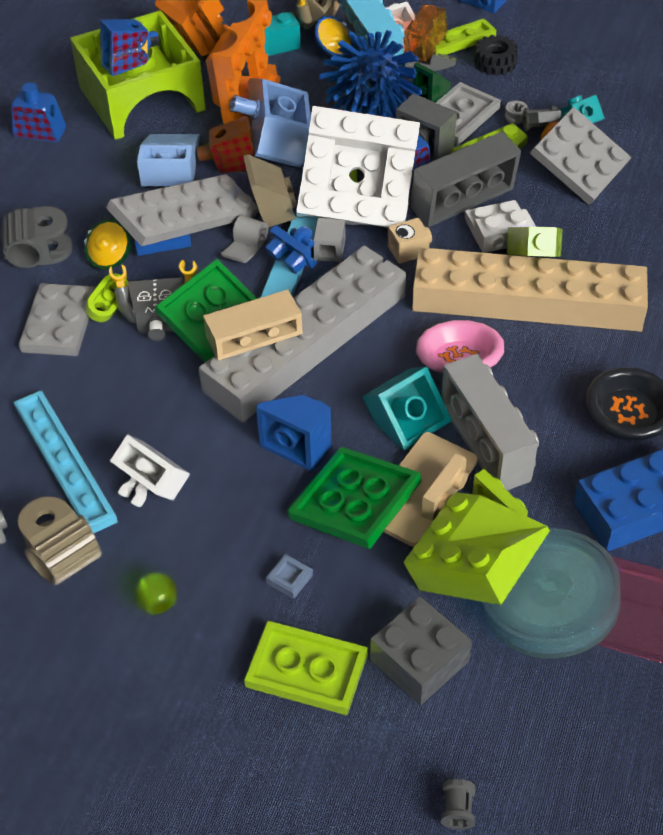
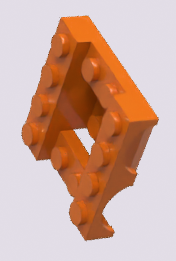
[154,0,229,56]
[206,0,280,132]

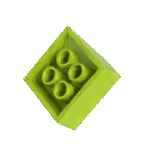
[404,492,550,605]

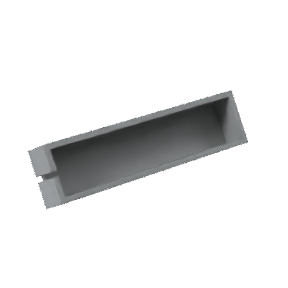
[199,246,406,422]

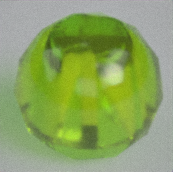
[134,572,178,615]

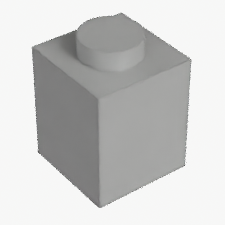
[313,218,345,262]

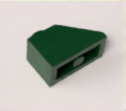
[413,63,451,103]

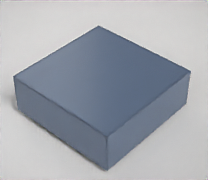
[266,554,313,599]

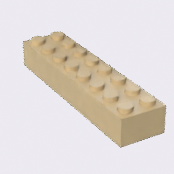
[413,247,648,332]

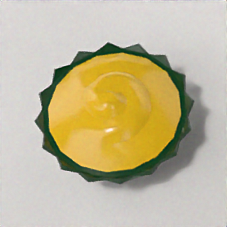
[84,217,131,270]

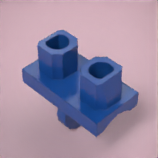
[265,225,317,274]

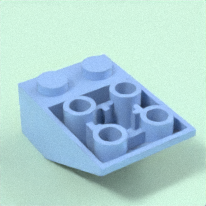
[137,134,200,187]

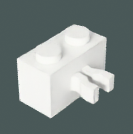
[110,434,190,507]

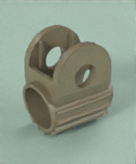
[18,497,102,586]

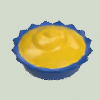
[315,15,354,57]

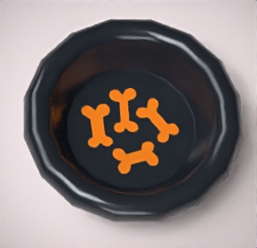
[585,367,663,440]

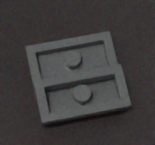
[405,52,457,71]

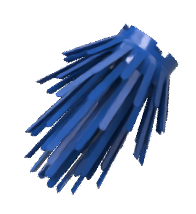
[319,30,422,119]

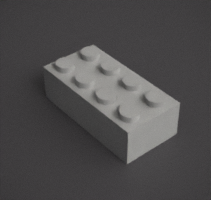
[442,354,539,490]

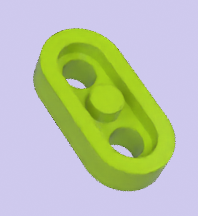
[85,273,128,322]

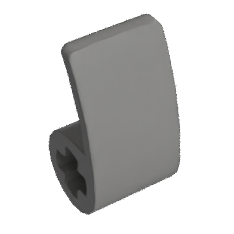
[221,215,268,263]

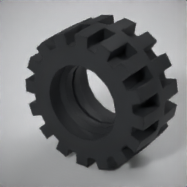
[474,35,518,76]

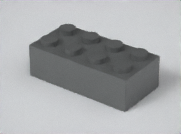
[410,132,521,227]

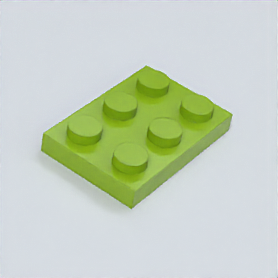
[244,621,368,715]

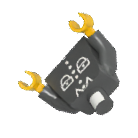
[109,260,199,341]

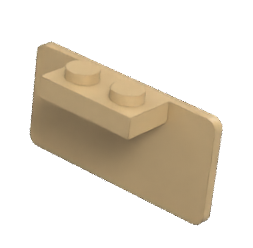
[383,432,478,547]

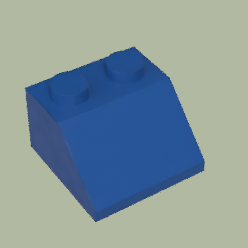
[256,395,332,472]

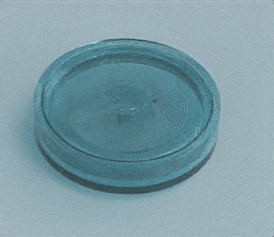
[482,529,621,659]

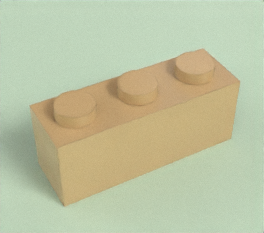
[203,289,303,361]

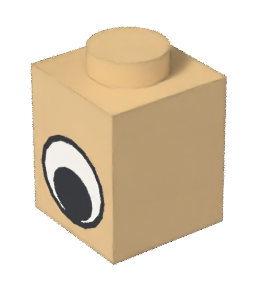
[388,218,432,264]

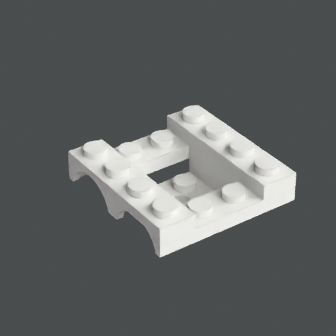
[297,106,420,228]

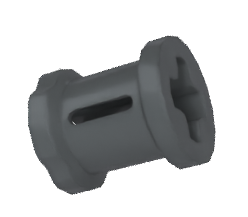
[440,779,476,830]

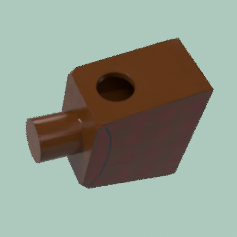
[197,116,259,173]

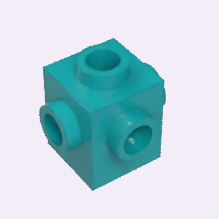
[559,95,605,123]

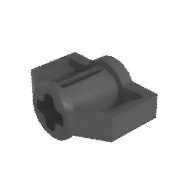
[523,105,561,131]

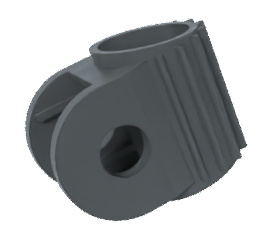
[2,206,73,268]

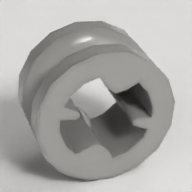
[505,100,528,124]

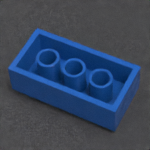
[573,450,663,552]

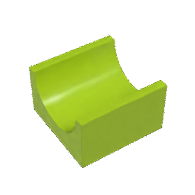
[70,10,206,140]

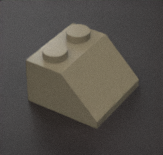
[243,155,298,228]

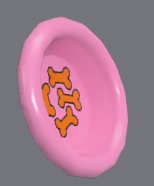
[416,320,504,373]

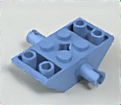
[230,78,311,168]

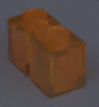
[403,4,448,61]

